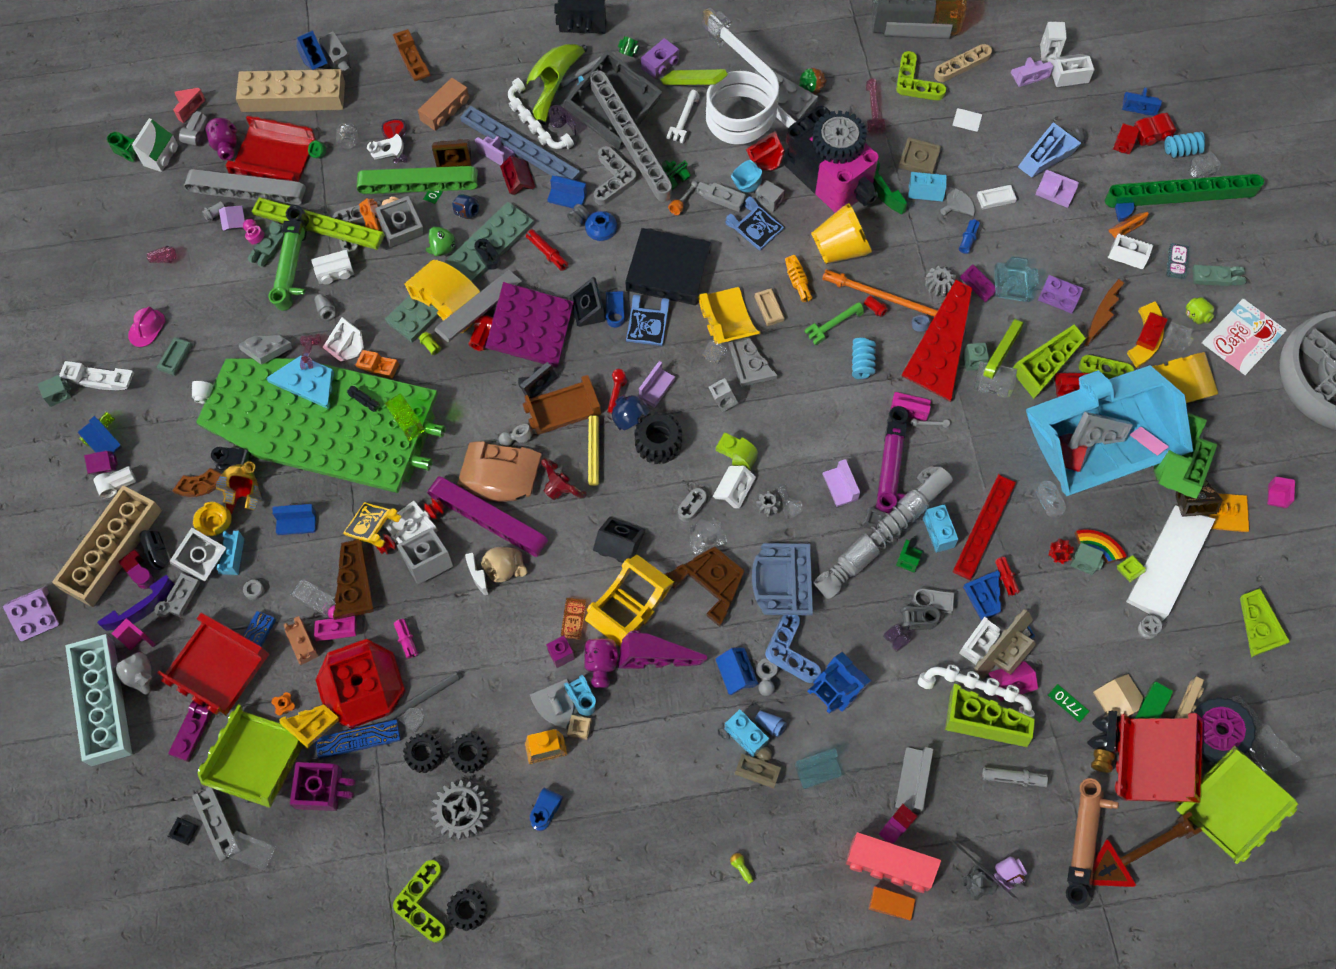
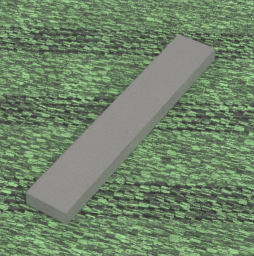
[435,270,522,342]

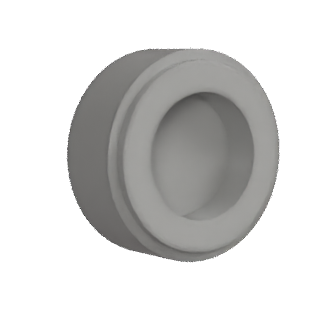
[243,580,264,600]

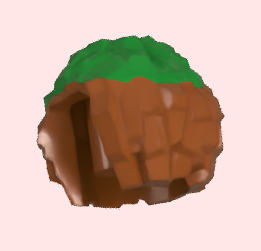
[799,68,827,95]

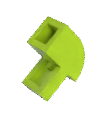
[715,432,758,471]

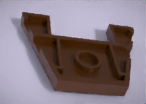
[664,546,744,627]

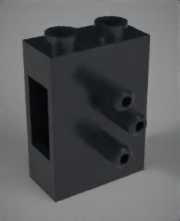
[554,0,606,34]

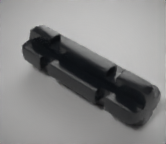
[347,386,380,412]

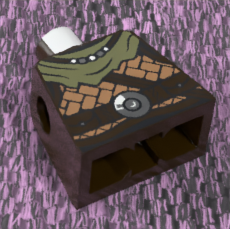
[1175,480,1223,517]

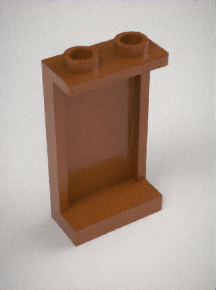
[522,375,601,435]

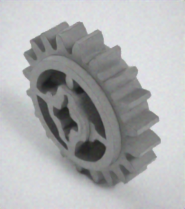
[431,780,490,840]

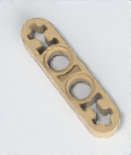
[934,44,992,82]

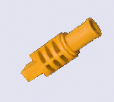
[785,255,813,302]

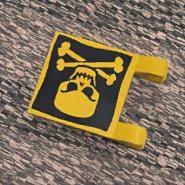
[343,502,402,548]

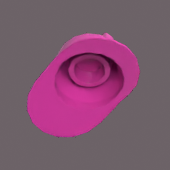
[128,306,165,347]

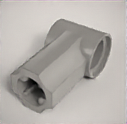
[179,111,208,146]

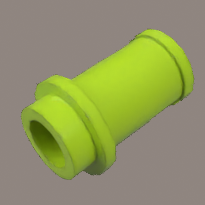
[419,332,441,355]

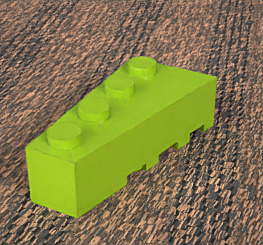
[1011,324,1086,399]

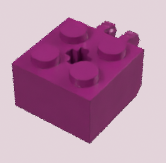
[290,762,356,811]

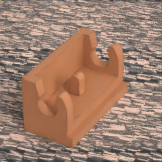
[284,616,319,665]

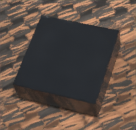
[167,817,198,845]

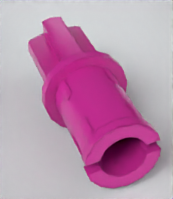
[394,619,419,659]

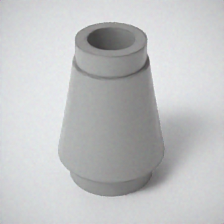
[314,294,336,321]

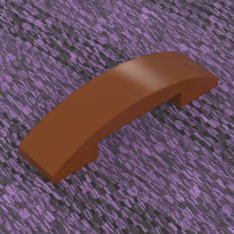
[392,29,430,81]

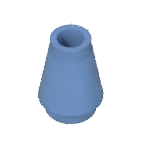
[755,710,787,737]

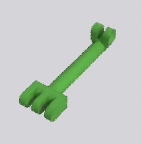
[804,302,864,345]

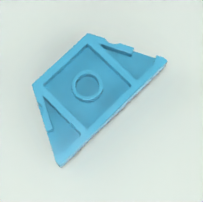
[267,356,334,409]

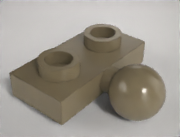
[735,746,781,788]

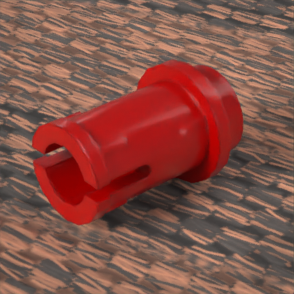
[864,295,888,317]

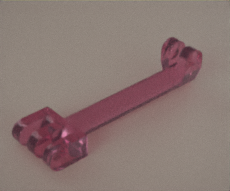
[866,78,885,133]
[300,334,321,370]

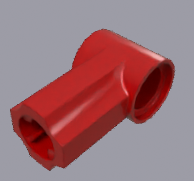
[468,315,494,351]

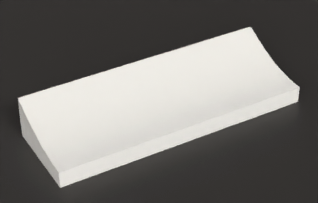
[1126,505,1215,621]

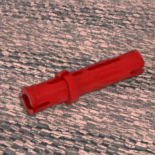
[526,229,569,271]

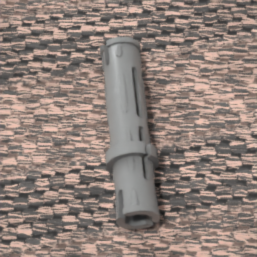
[982,767,1048,788]

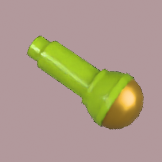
[730,853,754,884]

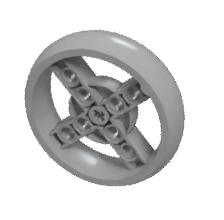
[1279,311,1336,430]

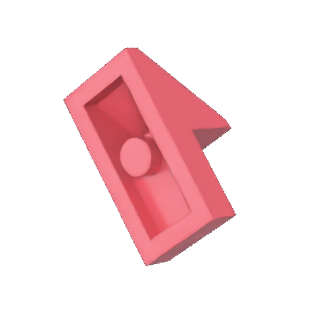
[173,88,205,123]

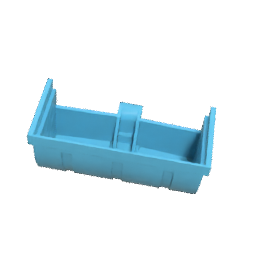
[1026,365,1193,496]

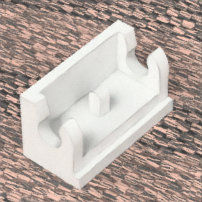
[959,617,1000,665]

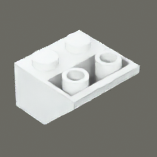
[1047,54,1094,87]

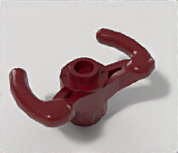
[541,458,587,500]

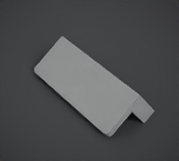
[895,747,933,814]

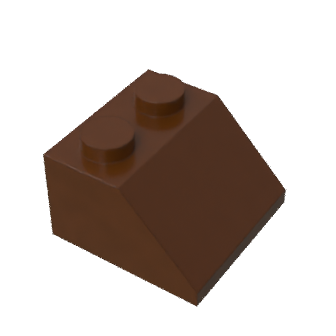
[432,139,472,167]

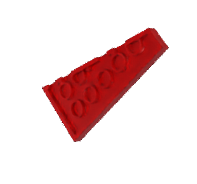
[901,280,972,402]

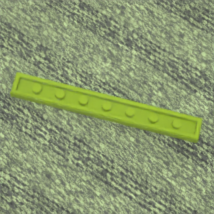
[251,197,385,250]

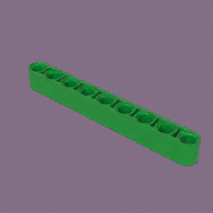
[1105,174,1264,208]

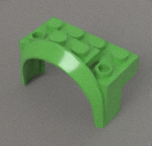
[1153,413,1217,499]

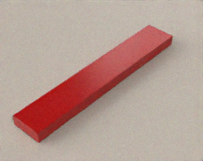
[952,474,1016,580]

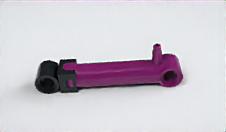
[875,406,908,514]

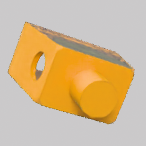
[525,729,567,764]

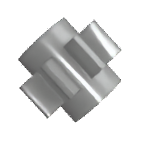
[756,491,781,517]

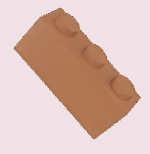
[418,78,469,131]

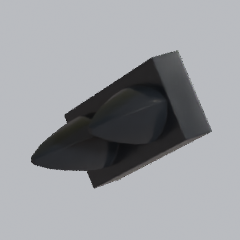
[518,362,558,399]
[1087,711,1120,757]

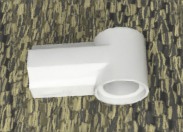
[93,466,136,499]

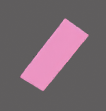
[1130,427,1168,456]

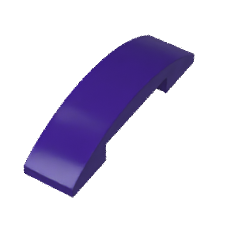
[97,575,175,631]

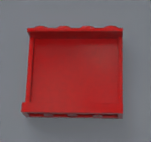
[157,613,269,716]

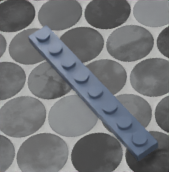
[460,106,580,181]

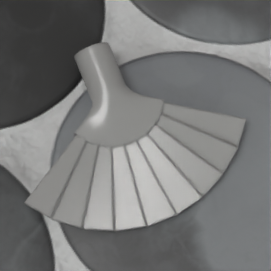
[940,187,975,216]

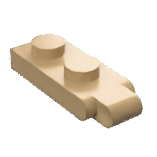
[1174,676,1204,719]

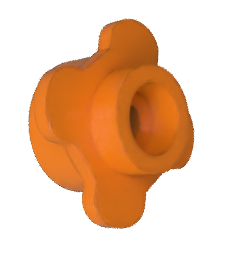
[271,692,295,716]

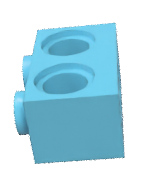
[923,504,958,553]
[724,709,769,758]

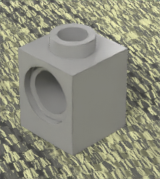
[755,180,784,212]
[709,378,738,412]

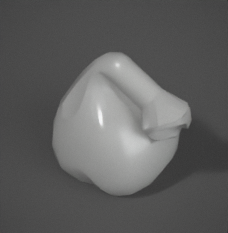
[115,652,153,694]

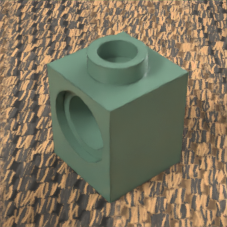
[963,343,989,371]
[37,375,72,407]
[1070,543,1104,575]

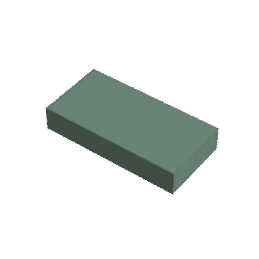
[157,337,192,376]

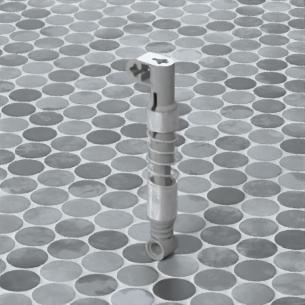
[814,466,953,599]

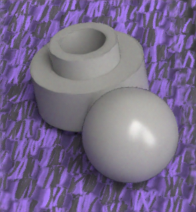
[499,424,533,447]
[756,658,777,696]

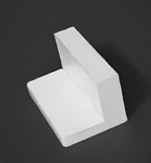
[713,466,756,508]

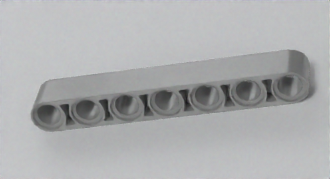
[184,169,306,205]

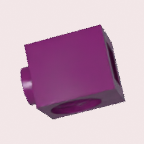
[84,451,118,475]
[546,635,575,668]

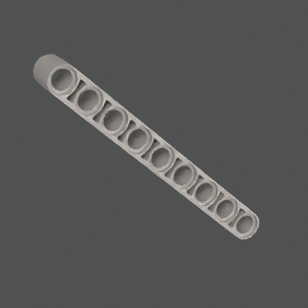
[590,71,672,202]

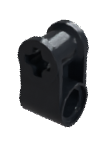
[211,447,251,470]

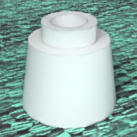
[192,381,213,404]

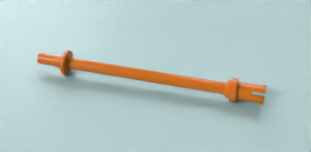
[822,269,938,317]

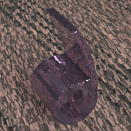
[549,105,577,135]

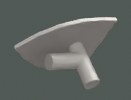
[530,679,574,729]

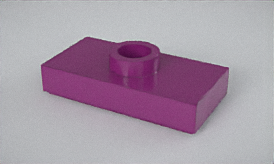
[960,264,998,302]

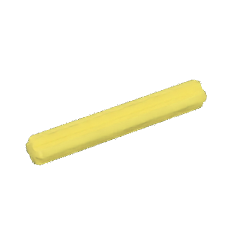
[588,415,599,486]

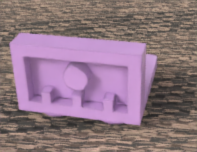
[3,586,59,641]

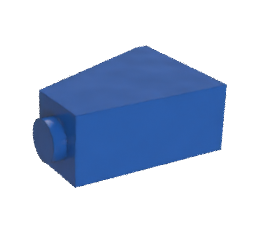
[297,30,327,70]

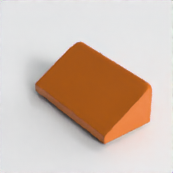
[1109,212,1149,239]

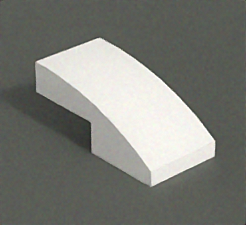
[465,553,488,595]

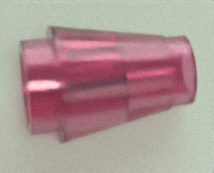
[147,246,176,263]

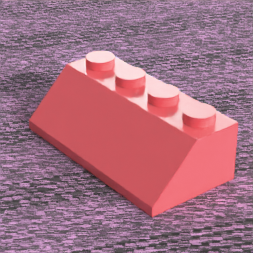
[846,832,941,893]

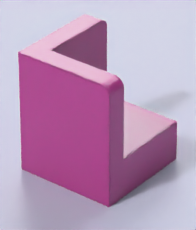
[1267,476,1295,508]

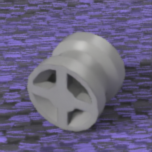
[1138,615,1162,639]

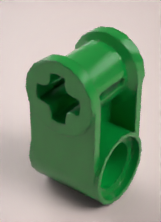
[107,132,136,162]

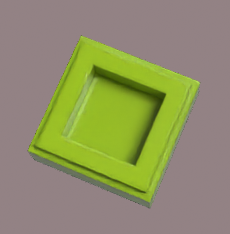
[1117,555,1146,582]

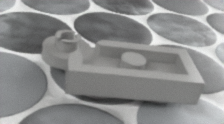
[155,573,200,618]

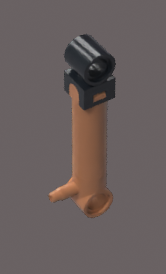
[1066,778,1119,909]

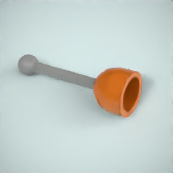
[668,181,698,215]

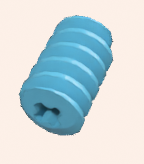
[1164,132,1205,158]
[852,338,876,379]

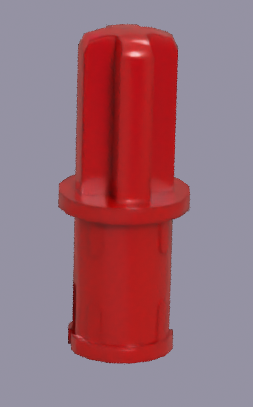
[995,557,1021,596]

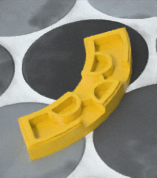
[1127,301,1164,368]

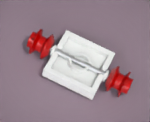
[375,498,445,555]

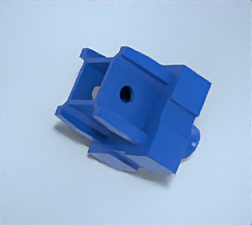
[807,652,871,714]

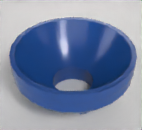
[585,211,617,241]

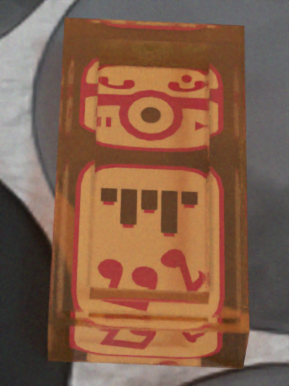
[561,598,586,640]

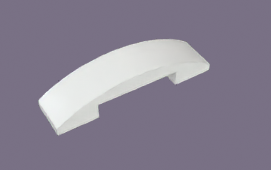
[59,361,134,390]

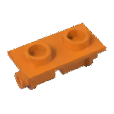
[359,198,383,232]

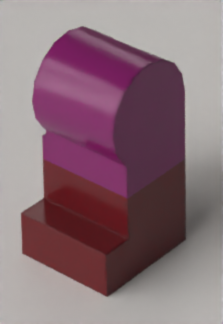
[118,549,155,589]
[878,803,917,844]

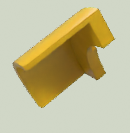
[404,260,484,333]
[698,287,760,344]
[1152,352,1218,403]

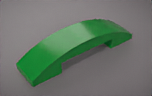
[873,161,907,214]

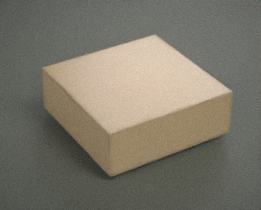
[567,715,592,740]

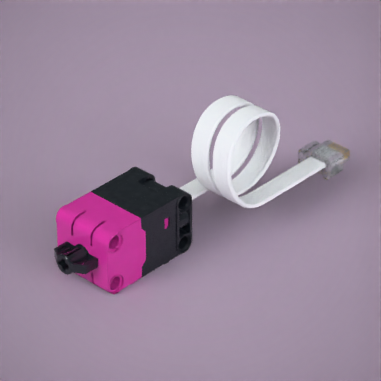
[703,7,878,212]

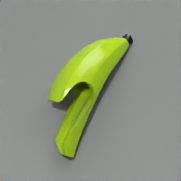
[526,44,587,125]

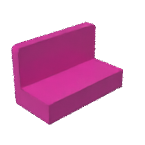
[890,392,931,421]
[111,618,156,650]
[988,661,1038,701]

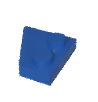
[963,570,1001,621]

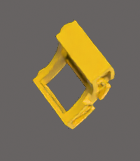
[585,554,674,647]

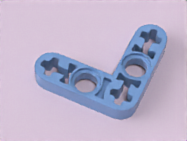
[765,615,821,683]

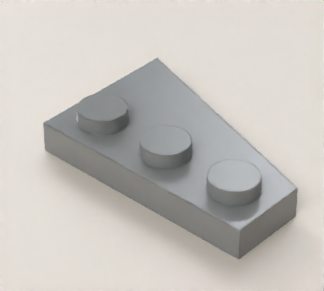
[727,337,777,387]
[1068,412,1133,449]

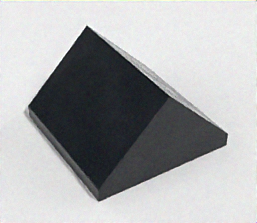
[569,277,605,327]

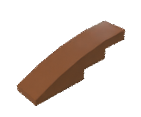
[1084,279,1124,346]

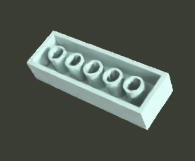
[65,634,132,766]

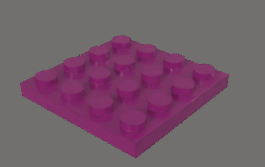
[485,282,573,368]

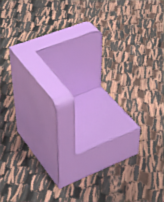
[219,206,245,231]

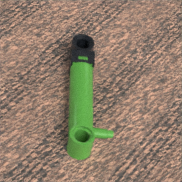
[268,205,309,311]

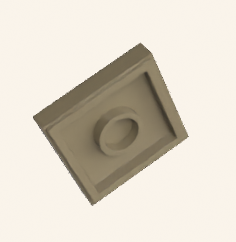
[898,137,941,174]

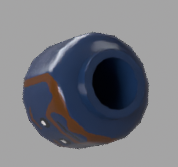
[452,194,479,219]

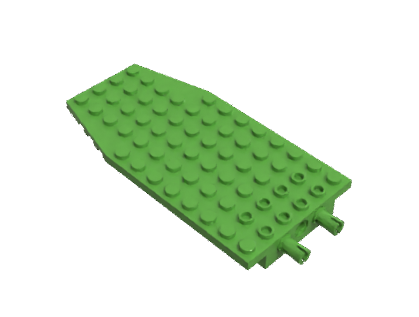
[196,359,446,493]

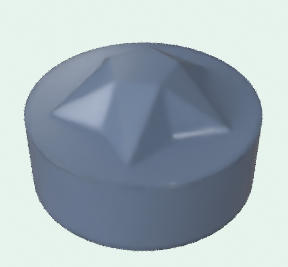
[912,315,930,332]

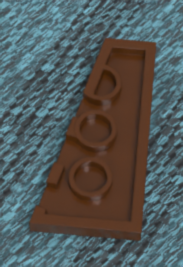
[333,539,374,620]

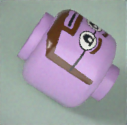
[993,857,1027,889]

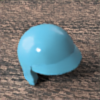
[731,160,762,193]

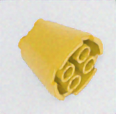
[811,203,872,264]

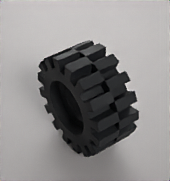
[403,733,443,773]
[449,733,489,773]
[446,889,487,931]

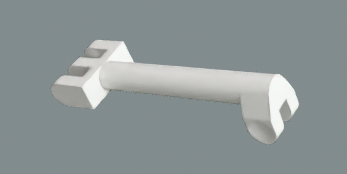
[667,90,700,143]

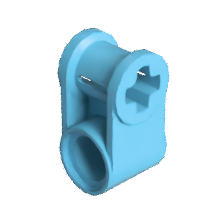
[564,675,596,716]

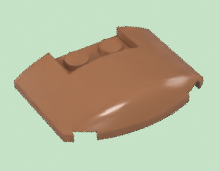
[457,442,542,502]

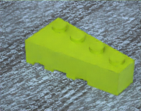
[945,683,1035,747]

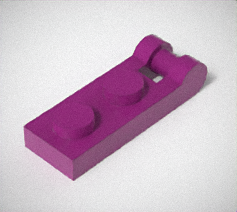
[168,701,212,762]

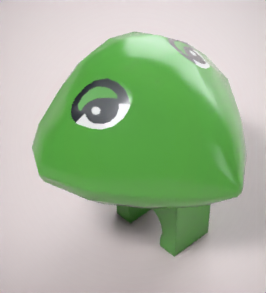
[425,227,456,256]

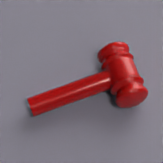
[607,369,627,414]

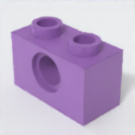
[641,38,679,79]

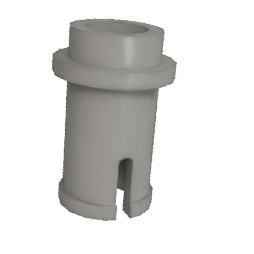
[202,201,224,221]

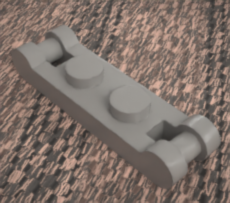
[192,787,241,862]

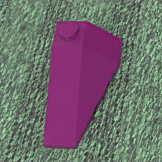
[618,631,707,669]

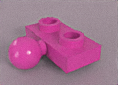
[314,605,356,641]

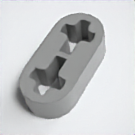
[678,488,706,522]

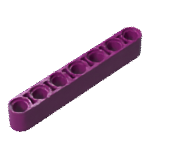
[427,476,549,557]

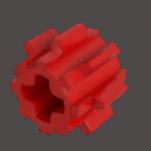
[1048,538,1074,564]

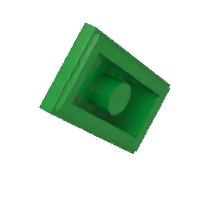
[1134,682,1173,719]

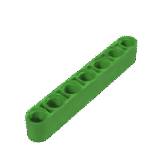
[357,166,478,194]

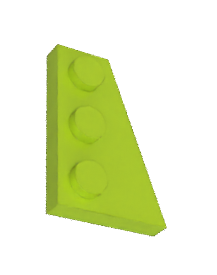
[1240,589,1290,658]

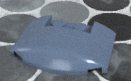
[752,543,813,615]

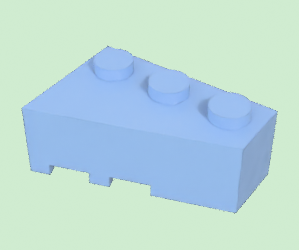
[1018,122,1081,177]

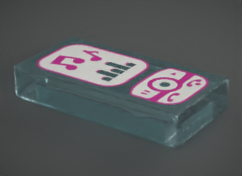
[1166,243,1189,279]

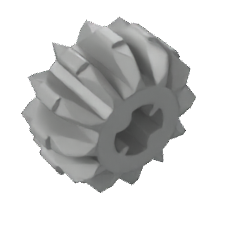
[925,266,956,297]

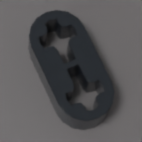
[474,238,501,270]

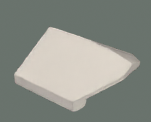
[323,317,364,362]

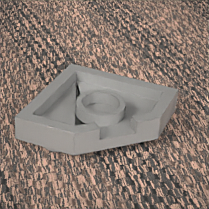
[239,335,292,365]

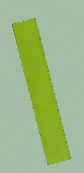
[660,69,728,85]

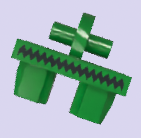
[662,160,691,191]

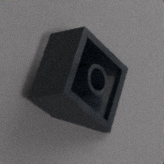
[593,517,646,563]

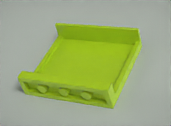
[198,704,304,808]
[1175,746,1299,864]

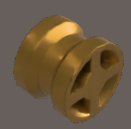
[1091,749,1115,773]

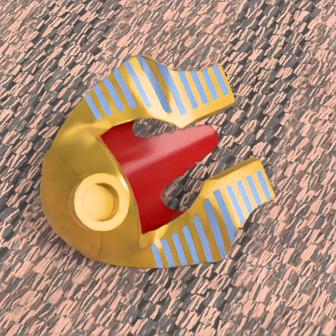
[216,461,262,514]

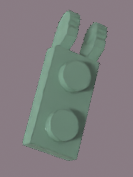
[248,221,284,267]
[1192,265,1246,286]

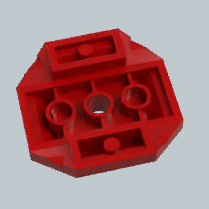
[315,639,406,729]

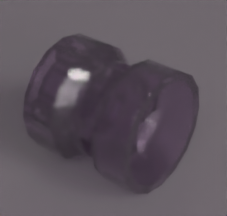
[883,624,911,652]

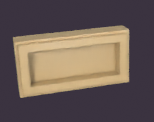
[754,288,785,326]

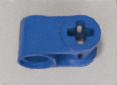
[530,787,563,831]

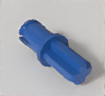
[959,219,980,254]

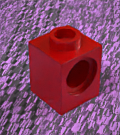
[1113,123,1140,155]

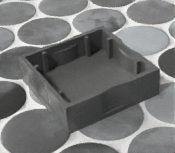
[564,50,662,150]

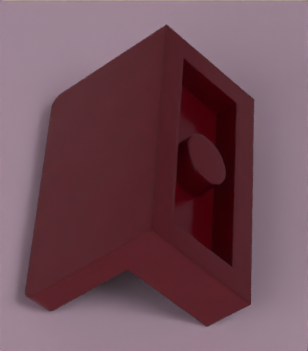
[500,156,535,195]

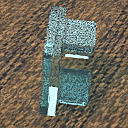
[994,256,1039,302]

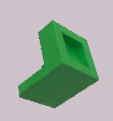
[896,539,922,573]

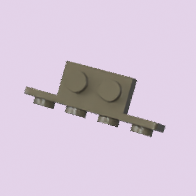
[974,609,1036,679]

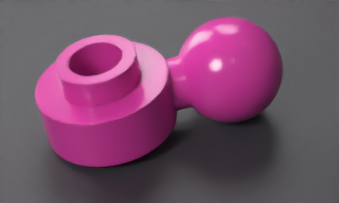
[243,219,265,244]

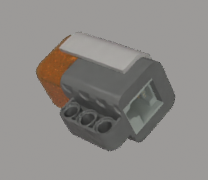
[872,0,967,39]

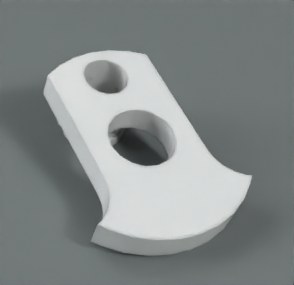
[367,134,404,160]

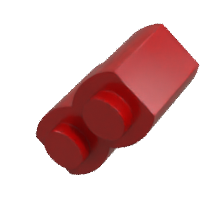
[1134,113,1176,146]

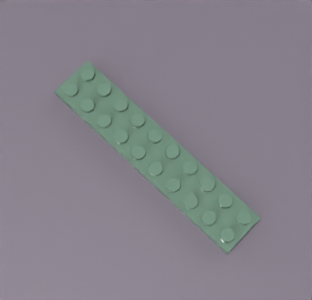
[385,202,534,342]

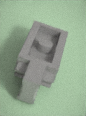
[696,182,746,212]

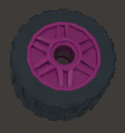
[1193,697,1256,764]

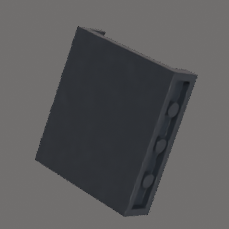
[625,228,711,306]

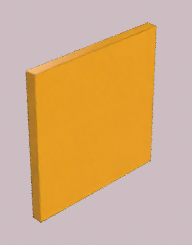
[1208,493,1249,532]

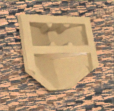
[1093,674,1143,717]

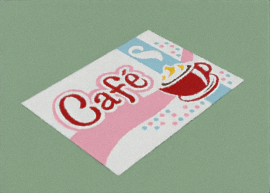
[1202,299,1286,375]

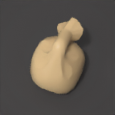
[481,547,528,582]

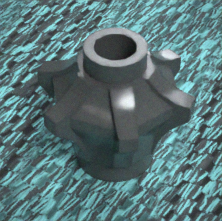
[962,866,997,901]

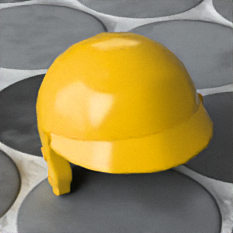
[193,502,232,536]

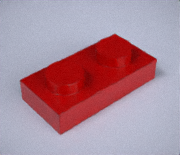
[1136,312,1168,351]

